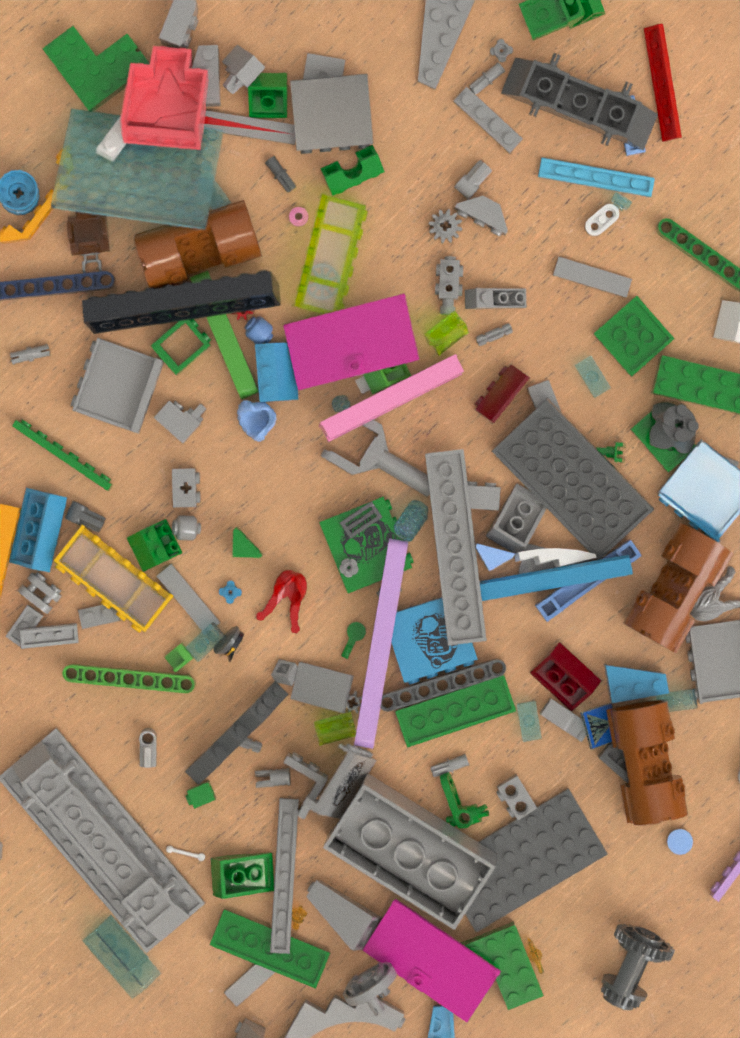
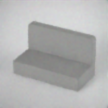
[527,380,561,411]

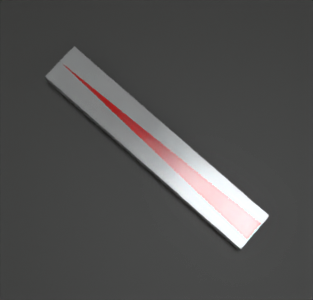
[204,110,296,145]

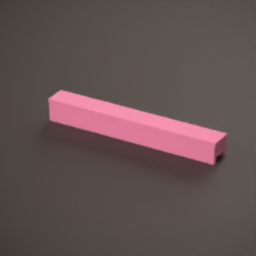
[319,354,464,442]

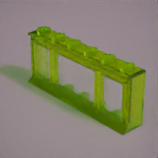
[292,193,368,315]

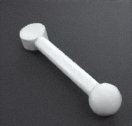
[166,845,205,861]

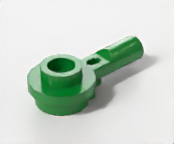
[341,622,366,659]

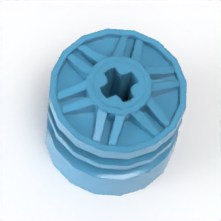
[0,170,40,215]

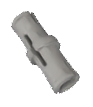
[10,344,50,365]

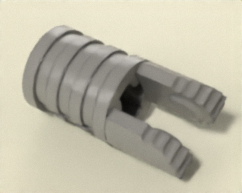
[255,768,291,788]

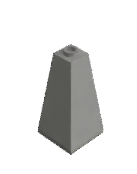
[306,880,382,951]

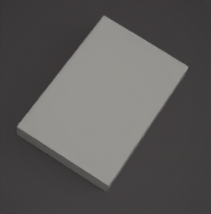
[290,662,354,713]

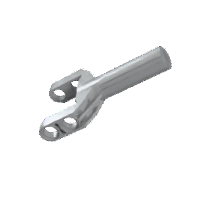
[320,406,430,497]

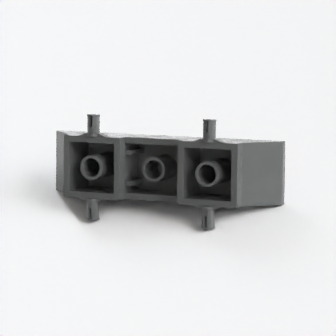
[501,53,658,151]

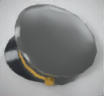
[214,626,244,662]

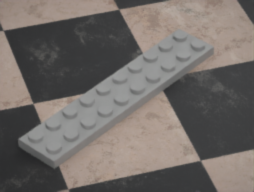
[425,449,487,646]

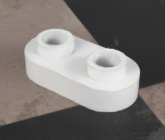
[585,204,619,236]

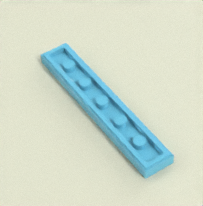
[538,158,655,197]

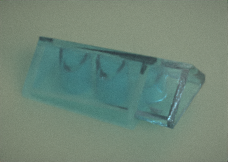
[82,915,161,999]

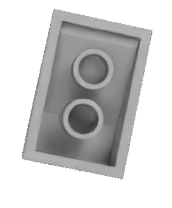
[486,484,547,554]

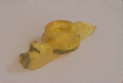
[528,938,544,974]

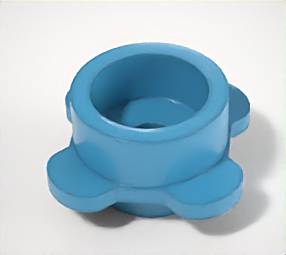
[219,581,242,604]

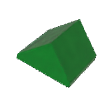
[232,527,264,558]

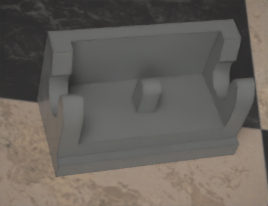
[597,742,629,783]

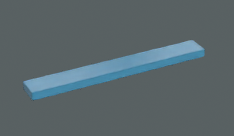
[479,555,633,601]

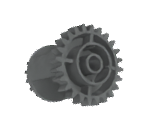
[601,924,675,1011]

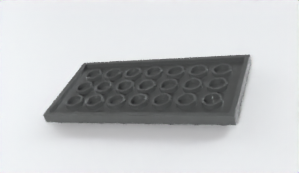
[492,398,654,560]
[465,788,608,933]

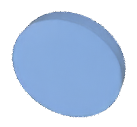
[667,829,693,855]

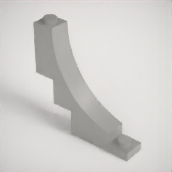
[284,994,406,1038]

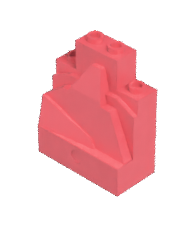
[120,46,209,150]

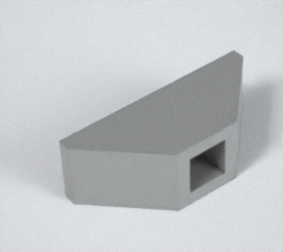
[454,196,508,236]

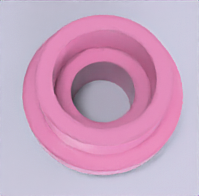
[289,207,308,227]

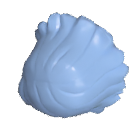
[237,400,277,442]

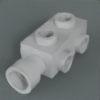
[435,256,463,315]

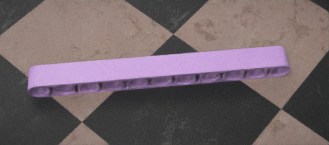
[354,538,408,749]

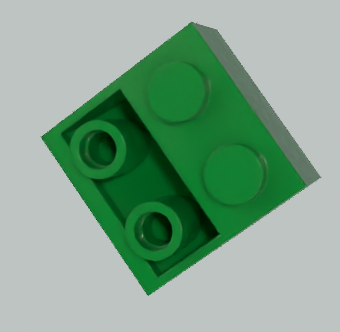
[127,519,183,572]

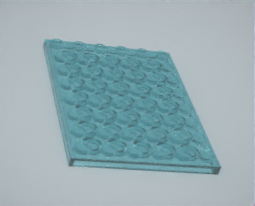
[51,109,223,230]

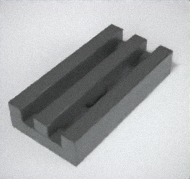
[340,501,382,539]

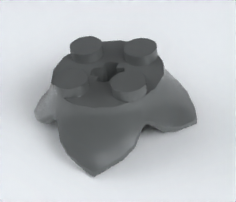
[650,402,699,454]

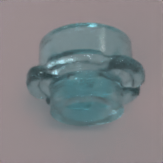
[332,395,350,413]

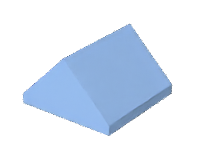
[475,543,514,571]

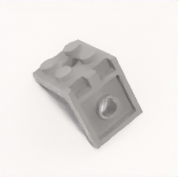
[284,752,328,819]

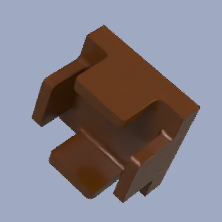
[67,209,110,256]

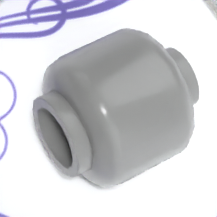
[172,515,201,541]

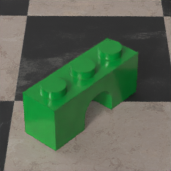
[320,145,385,196]

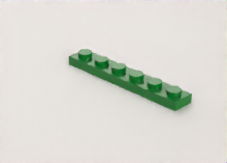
[12,419,113,491]

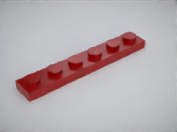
[644,24,682,142]

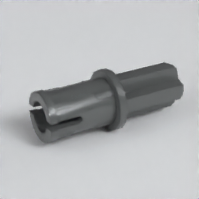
[265,156,296,192]

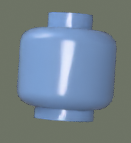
[244,316,273,344]

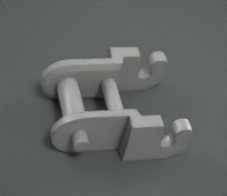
[82,253,102,273]

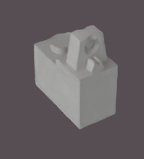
[222,45,265,94]
[154,401,206,444]

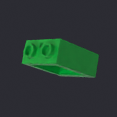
[151,319,211,376]

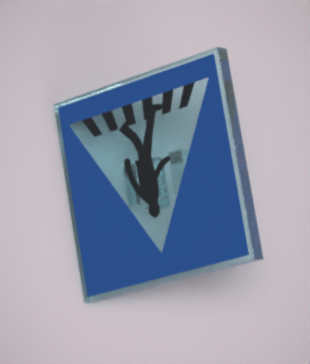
[581,703,613,750]

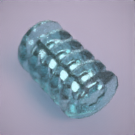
[394,500,428,542]

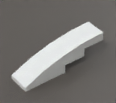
[514,548,596,568]

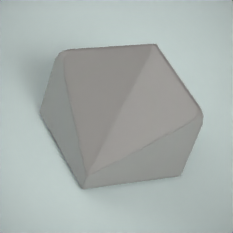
[271,659,298,686]

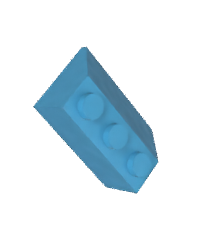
[255,342,299,402]

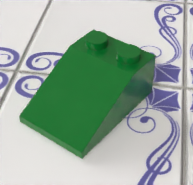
[210,852,274,899]

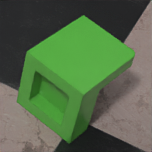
[165,643,194,673]

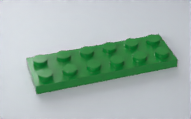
[395,675,516,748]
[210,909,330,989]

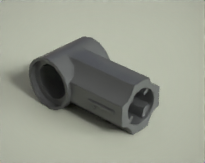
[65,501,106,533]

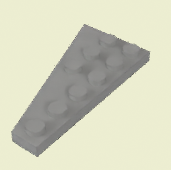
[418,0,475,90]

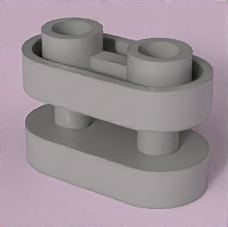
[18,572,62,614]

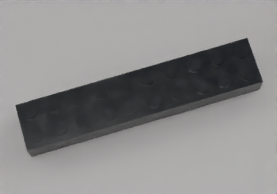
[82,270,281,334]

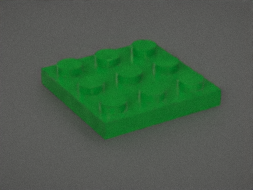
[593,296,675,377]

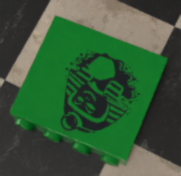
[319,497,414,594]

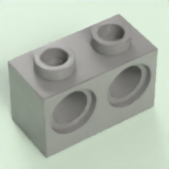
[496,774,537,820]

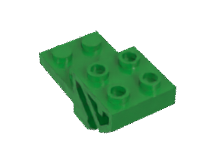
[519,0,606,41]

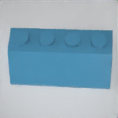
[9,488,67,572]

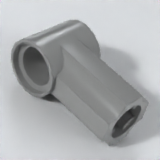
[454,160,492,200]
[139,728,157,768]

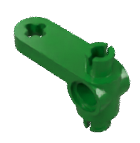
[440,772,489,829]

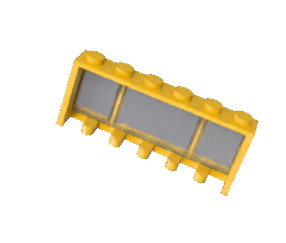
[54,525,174,633]

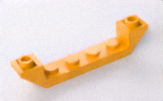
[0,147,76,244]

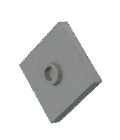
[303,53,345,79]

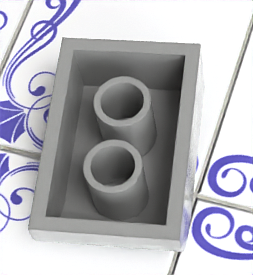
[159,0,199,49]

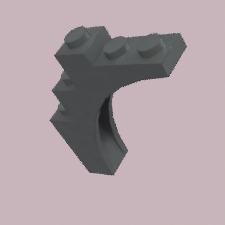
[185,681,289,785]

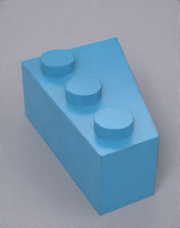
[604,664,669,703]

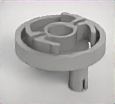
[343,962,397,1016]

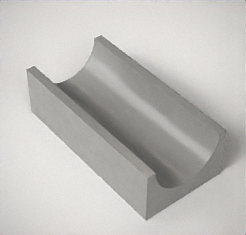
[323,773,498,930]

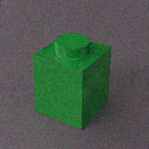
[185,780,216,809]

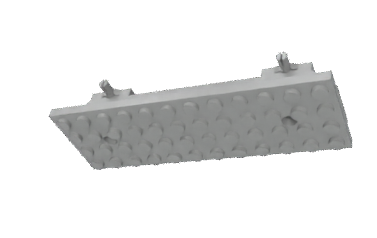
[0,728,205,953]

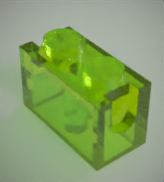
[424,311,469,356]
[314,712,356,746]

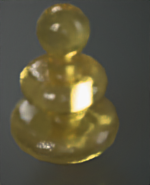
[292,906,307,930]

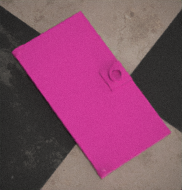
[283,293,420,390]
[363,898,501,1022]

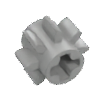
[346,690,362,714]

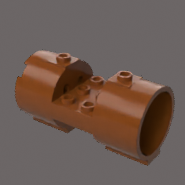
[134,200,262,289]
[623,523,733,653]
[607,700,688,825]

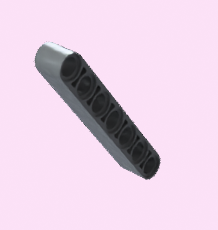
[380,658,506,712]

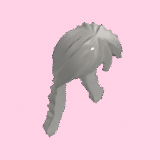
[690,566,740,621]

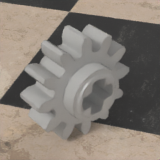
[429,209,462,244]

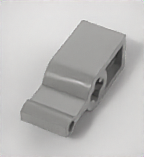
[540,698,591,742]

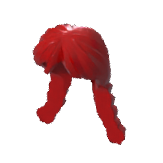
[256,570,307,634]

